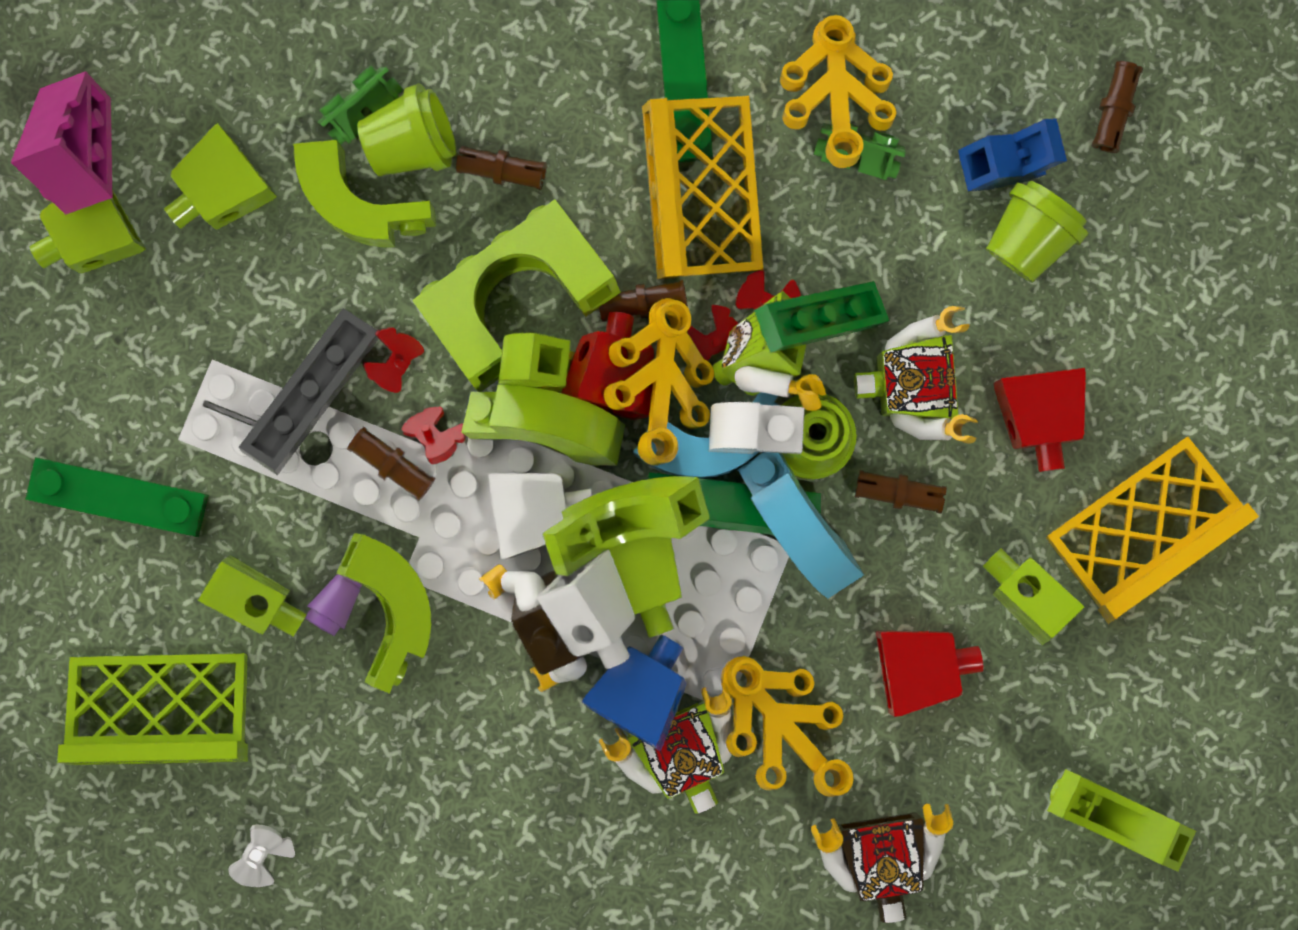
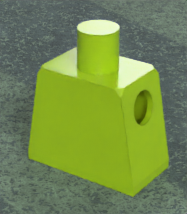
[164,123,277,230]
[29,188,146,274]
[608,537,682,638]
[982,548,1084,646]
[197,555,307,637]

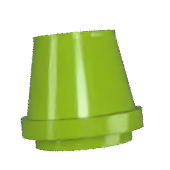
[357,83,456,177]
[985,181,1088,283]
[781,394,857,480]

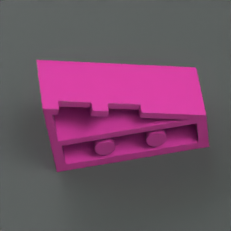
[11,71,113,214]

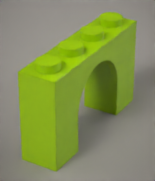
[412,199,621,392]

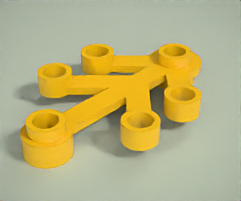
[780,15,897,168]
[604,298,714,466]
[721,656,853,797]

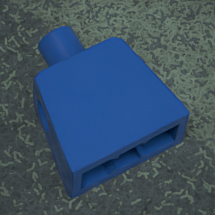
[582,635,687,751]

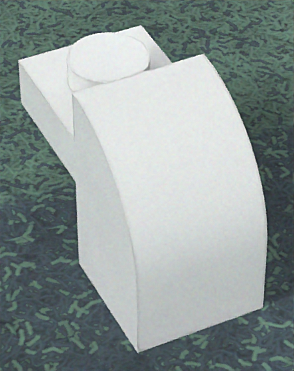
[709,402,804,454]

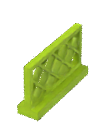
[57,653,248,765]

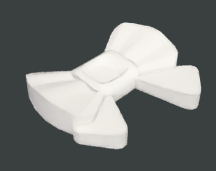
[228,824,295,887]

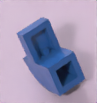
[958,119,1067,192]

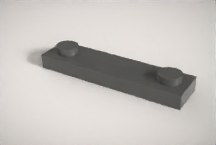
[239,308,378,476]

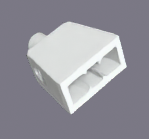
[488,473,592,559]
[537,550,634,669]

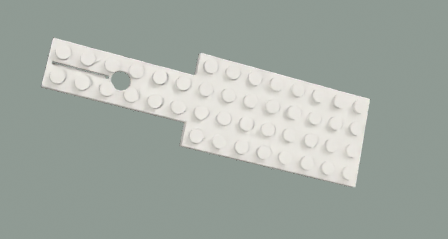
[178,360,789,700]

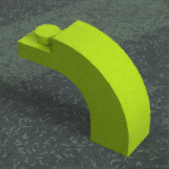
[293,140,436,248]
[498,333,575,393]
[461,384,625,466]
[542,476,710,576]
[336,533,431,694]
[1047,769,1196,872]

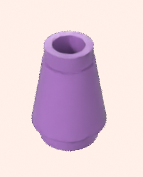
[305,575,362,636]

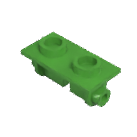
[317,66,404,145]
[813,123,906,180]

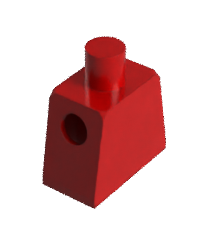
[561,312,654,420]
[993,368,1086,472]
[875,630,984,717]

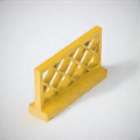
[642,96,764,279]
[1046,436,1259,624]

